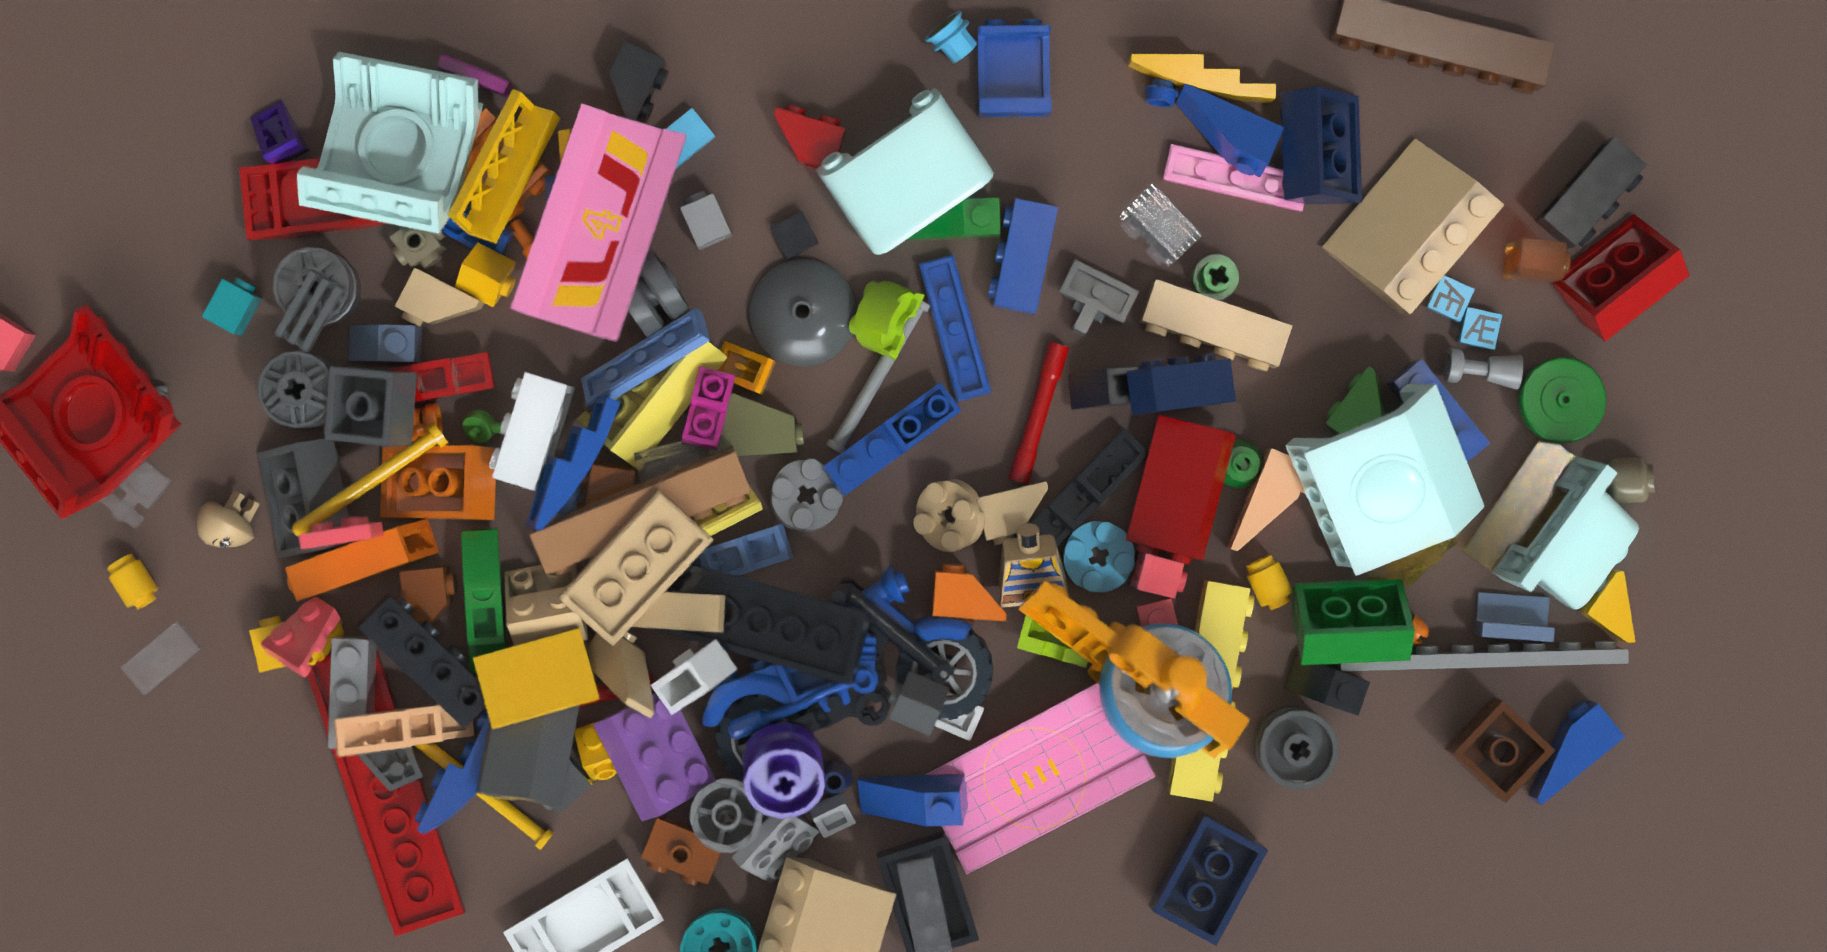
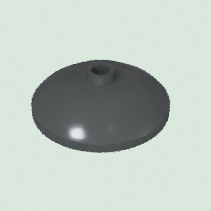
[749,259,857,367]

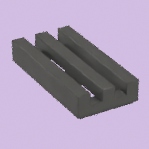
[274,270,345,352]

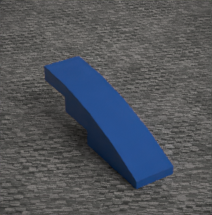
[525,396,621,531]

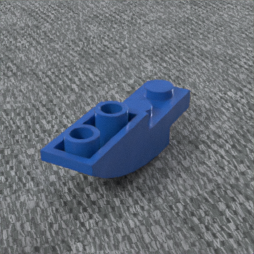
[822,382,962,497]
[414,708,490,835]

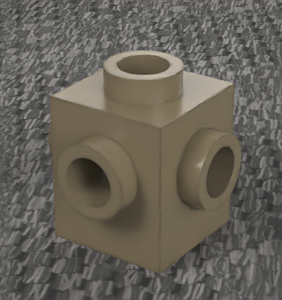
[390,225,447,270]

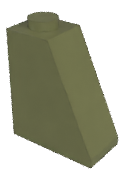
[709,393,804,457]

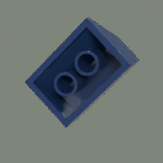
[1280,86,1362,204]

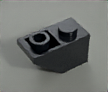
[609,41,669,124]
[1068,366,1141,410]

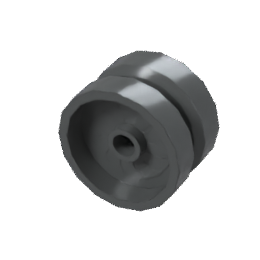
[628,246,691,337]
[1253,706,1339,789]

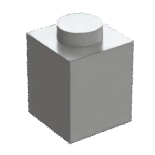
[680,191,733,250]

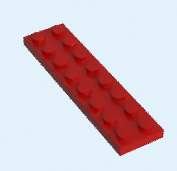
[307,648,466,937]

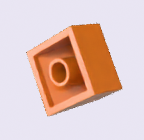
[931,563,1006,621]

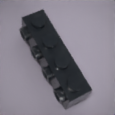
[357,592,486,728]

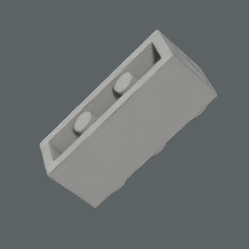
[328,636,377,749]

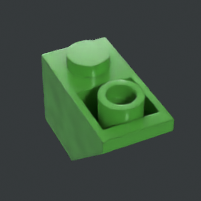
[1326,366,1385,436]

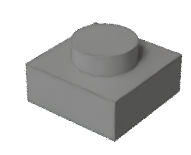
[810,793,856,838]

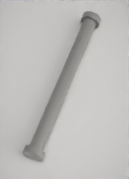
[825,301,930,454]

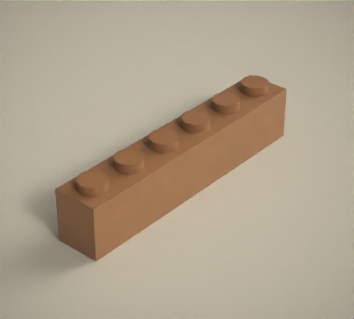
[529,446,751,575]

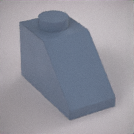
[349,325,423,363]

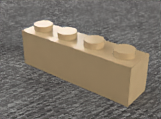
[1139,279,1293,372]

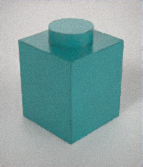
[202,277,263,336]

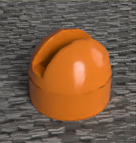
[1411,614,1429,646]

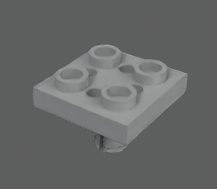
[731,815,820,884]

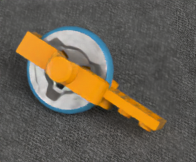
[1018,580,1250,759]

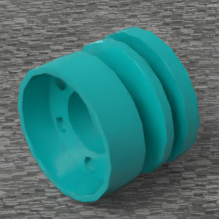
[680,907,758,952]

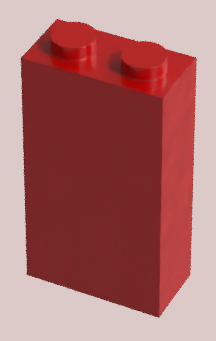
[1126,415,1236,565]

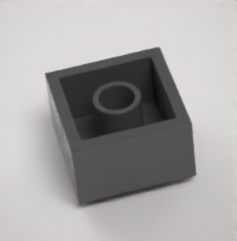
[325,366,417,447]

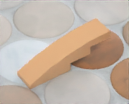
[334,703,474,756]

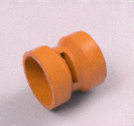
[412,403,443,441]

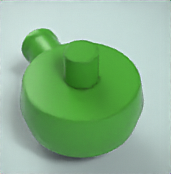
[462,409,503,443]

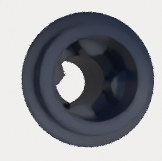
[823,760,853,795]

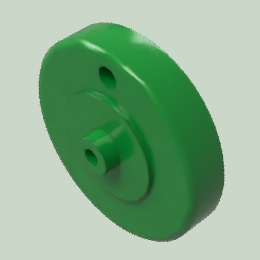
[1517,357,1606,443]

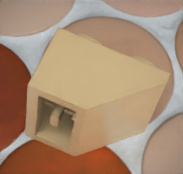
[504,563,588,646]

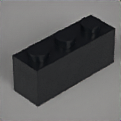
[1535,136,1647,249]

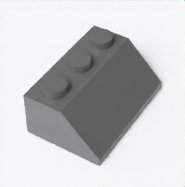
[257,438,354,559]

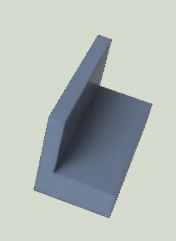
[1474,592,1555,642]

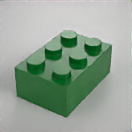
[1291,579,1415,665]

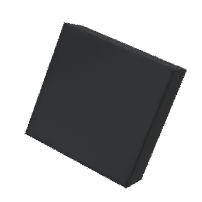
[770,211,819,260]

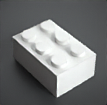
[489,372,575,491]

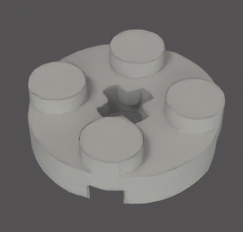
[770,459,843,532]

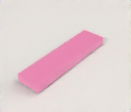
[1162,144,1304,212]

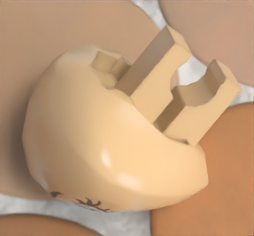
[197,491,260,548]

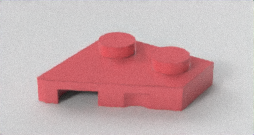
[260,596,341,678]

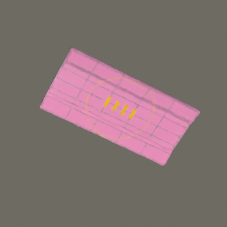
[924,682,1156,875]

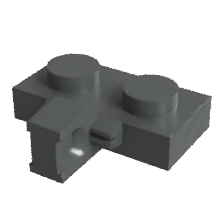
[1058,259,1139,336]

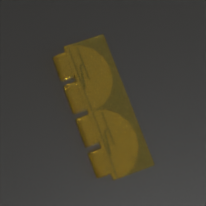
[1462,439,1576,573]

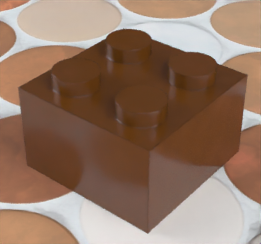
[1444,697,1556,803]

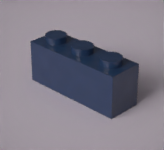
[1126,353,1236,415]

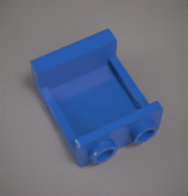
[977,19,1052,117]

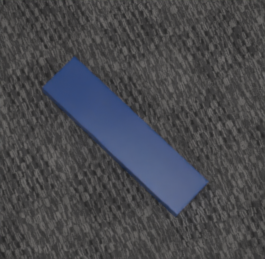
[919,254,992,402]

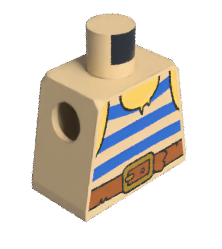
[998,523,1069,608]

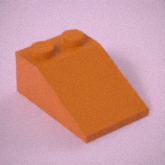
[380,445,496,520]

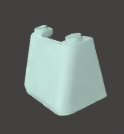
[816,88,994,255]

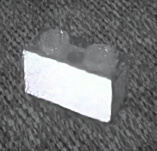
[1119,183,1202,267]

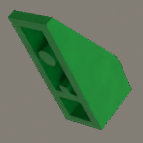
[905,198,1000,241]

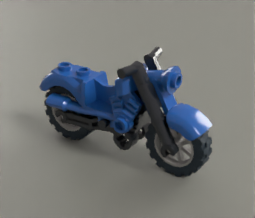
[702,565,993,783]

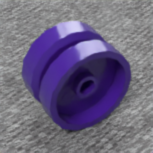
[743,722,825,819]

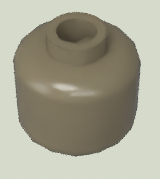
[1605,456,1655,504]

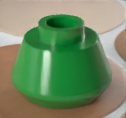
[1224,440,1264,488]

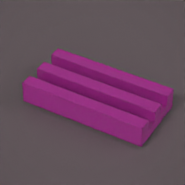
[437,54,514,99]

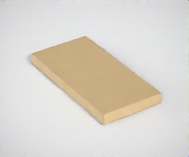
[558,489,713,646]

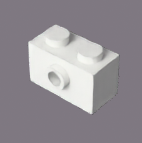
[650,639,737,715]

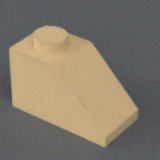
[395,268,484,327]
[976,481,1048,545]

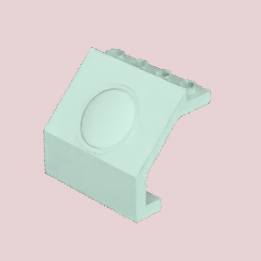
[297,52,483,233]
[1285,384,1485,576]

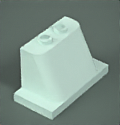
[1492,456,1639,610]

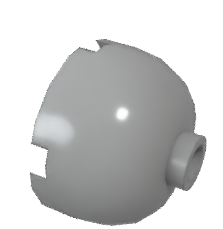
[690,779,763,853]

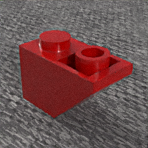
[774,104,846,169]

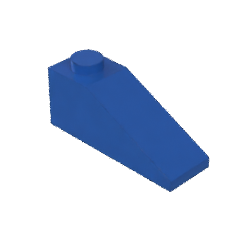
[1176,84,1284,177]
[1529,700,1625,805]
[857,774,968,826]

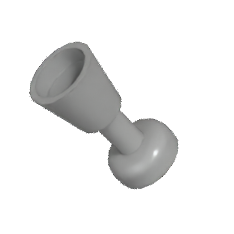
[1443,347,1523,390]

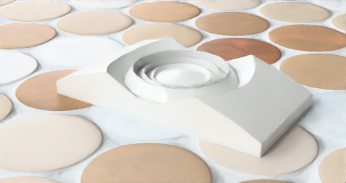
[503,858,665,952]

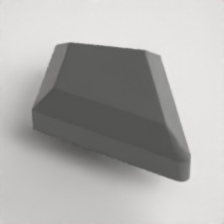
[357,747,424,791]

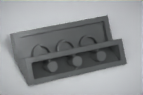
[476,705,579,807]

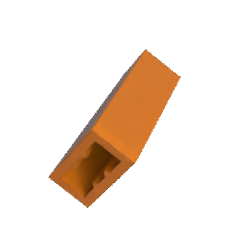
[285,519,440,602]

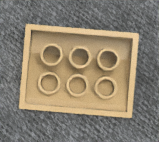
[1321,138,1504,317]
[758,857,896,952]

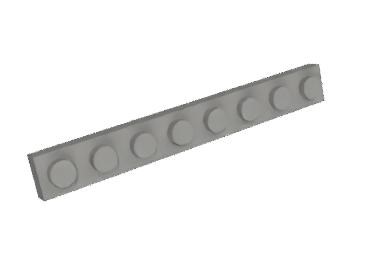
[1335,640,1629,671]

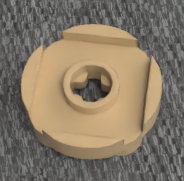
[913,479,985,552]

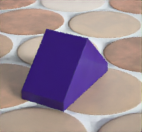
[250,101,309,164]

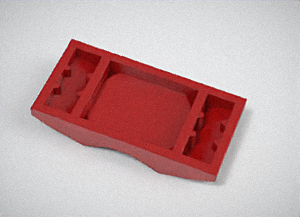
[239,158,389,240]

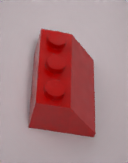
[1550,214,1690,342]

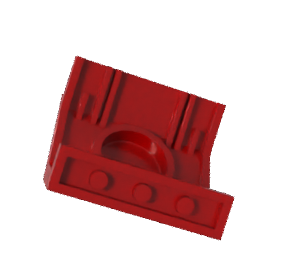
[0,305,182,520]

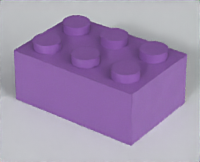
[593,692,716,821]

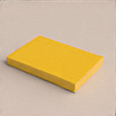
[473,628,599,730]

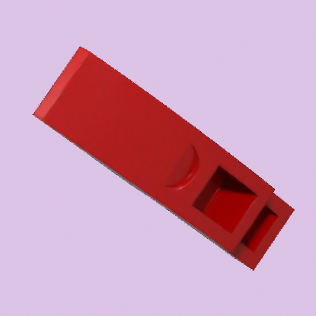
[388,352,496,403]

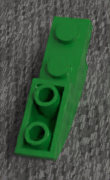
[461,528,506,674]

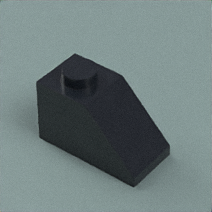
[1284,655,1370,716]

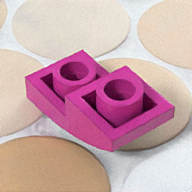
[682,367,735,451]

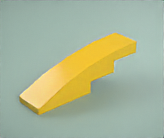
[1128,54,1276,103]

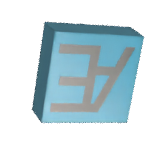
[1425,275,1475,322]
[1457,307,1502,350]

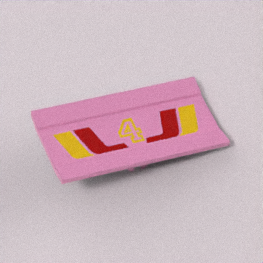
[511,104,687,341]

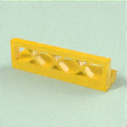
[447,89,561,244]

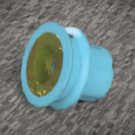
[924,10,977,64]

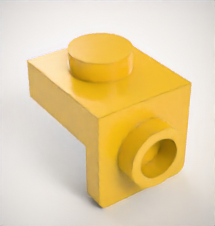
[574,721,617,780]

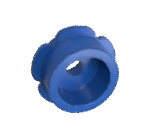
[1145,79,1180,108]

